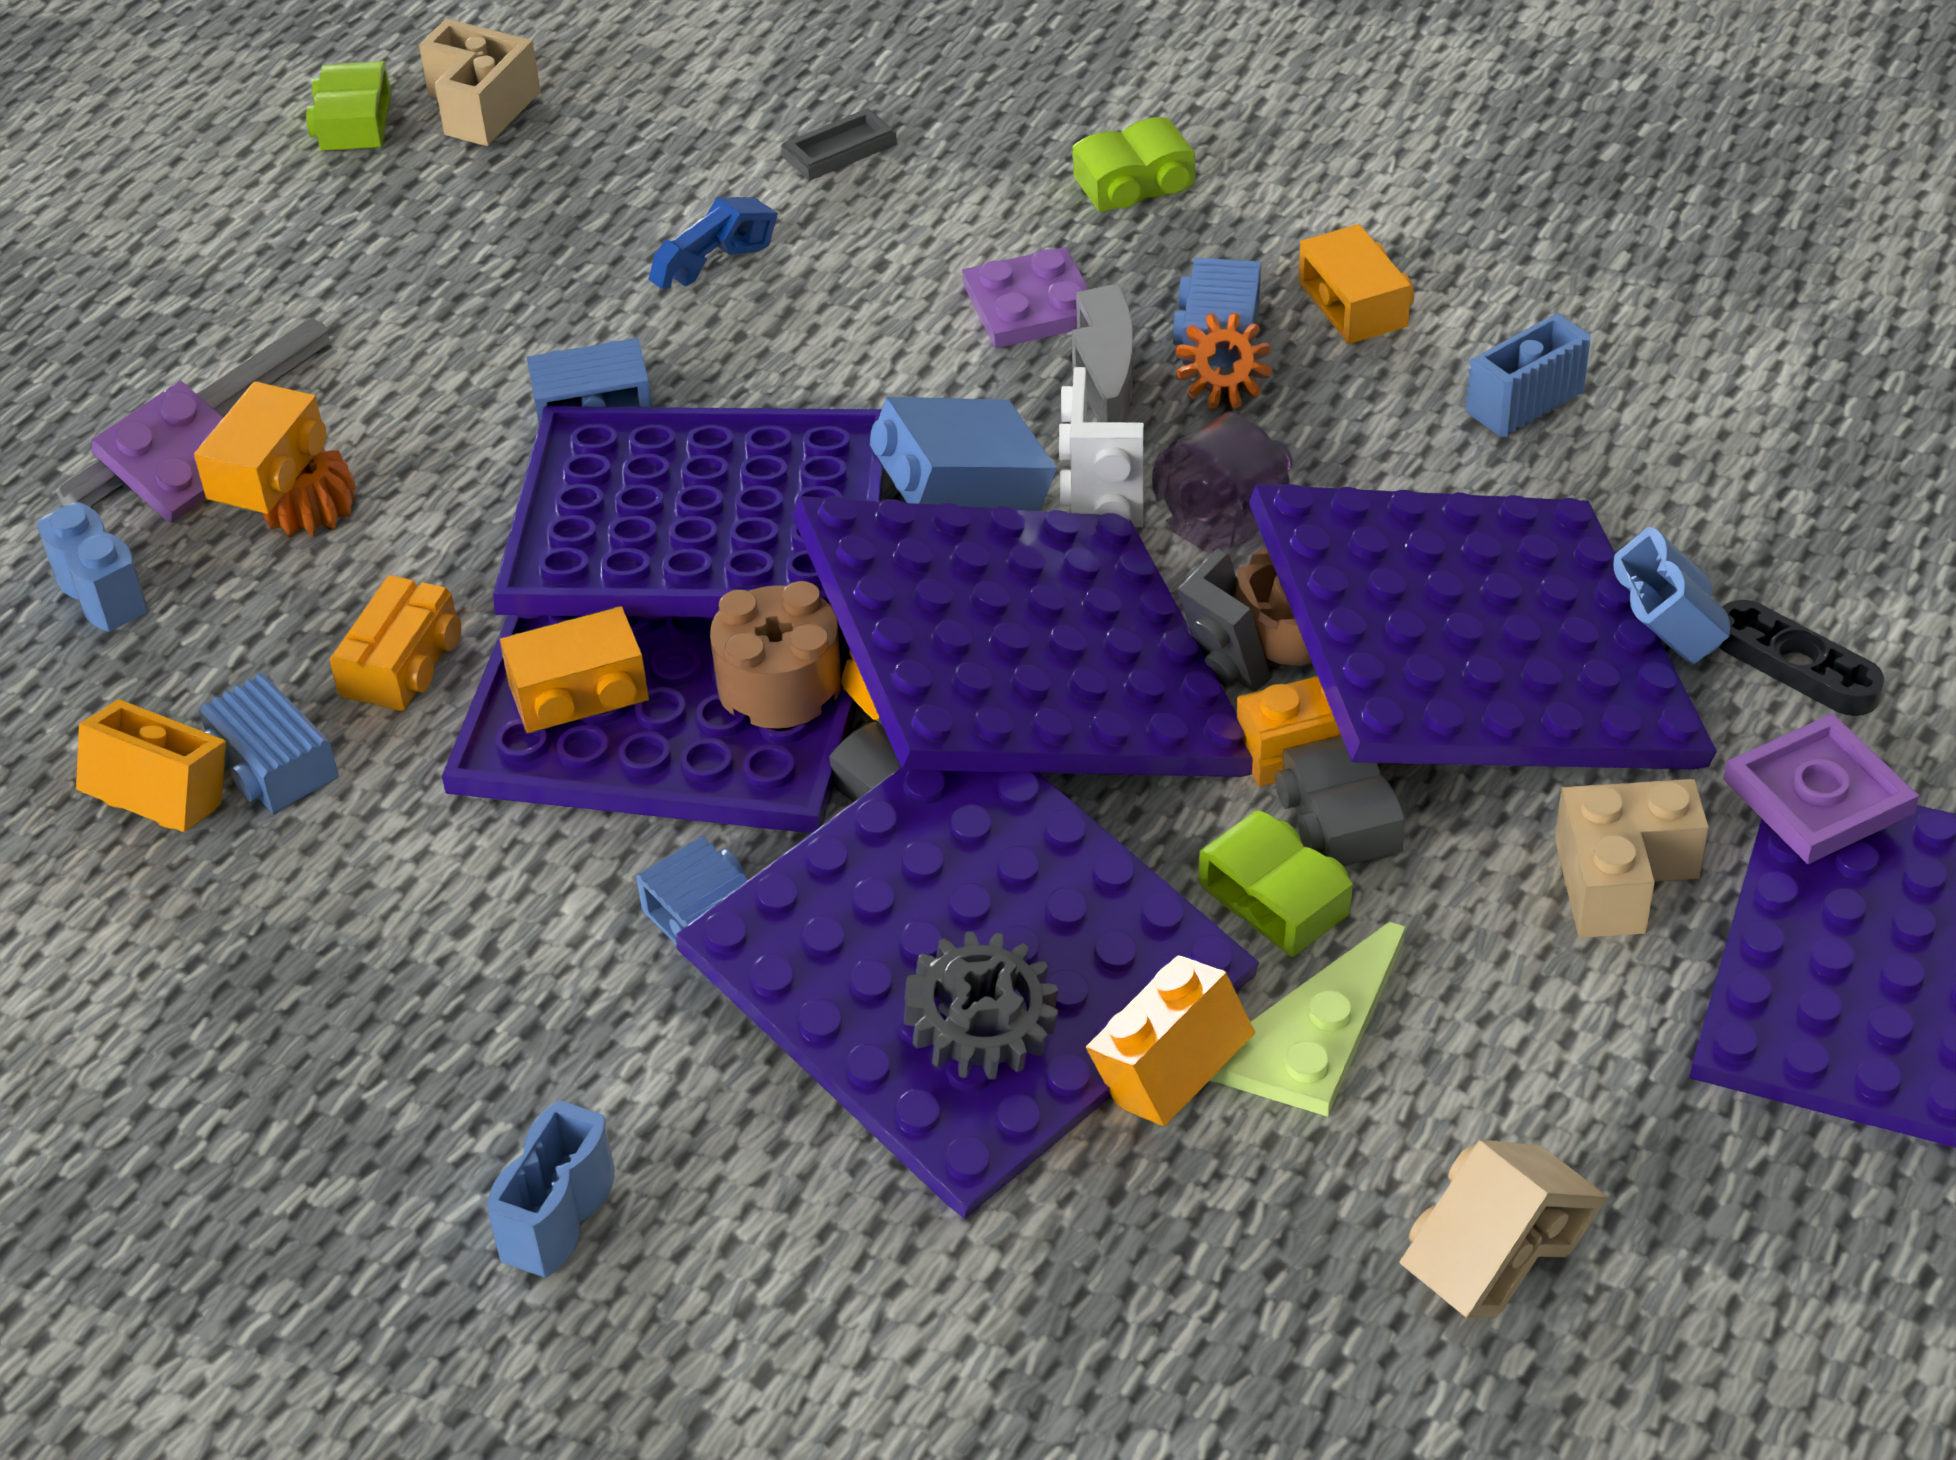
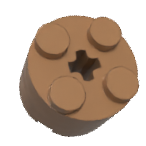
[710,581,843,728]

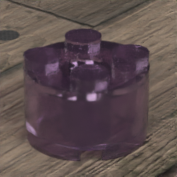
[1152,412,1293,553]

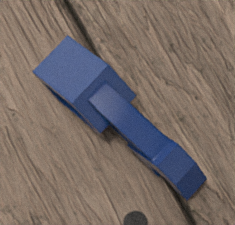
[648,197,778,289]

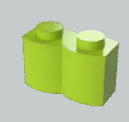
[306,61,391,151]
[1072,117,1196,212]
[1198,810,1353,957]

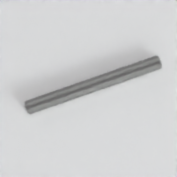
[57,318,330,507]

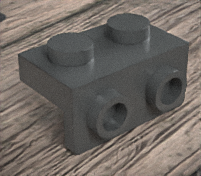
[1177,548,1271,692]

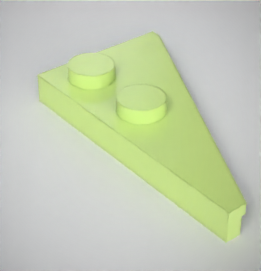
[1210,922,1406,1117]

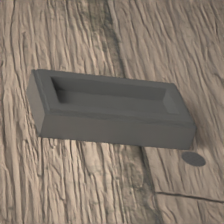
[781,108,897,181]

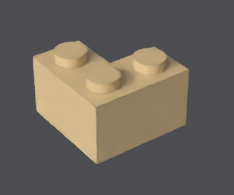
[419,18,541,146]
[1555,779,1709,938]
[1399,1139,1608,1318]

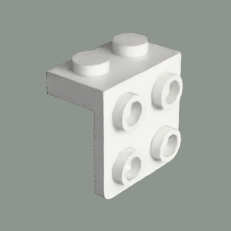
[1059,367,1143,527]

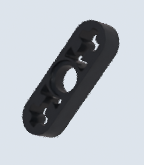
[1719,600,1884,716]

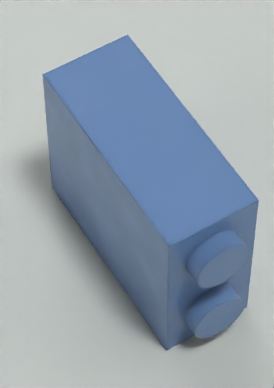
[870,397,1057,511]

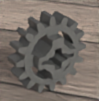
[903,931,1058,1080]

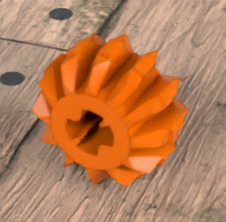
[1175,313,1272,410]
[262,447,356,538]

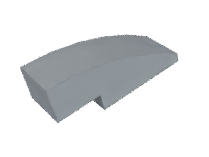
[1072,283,1133,423]

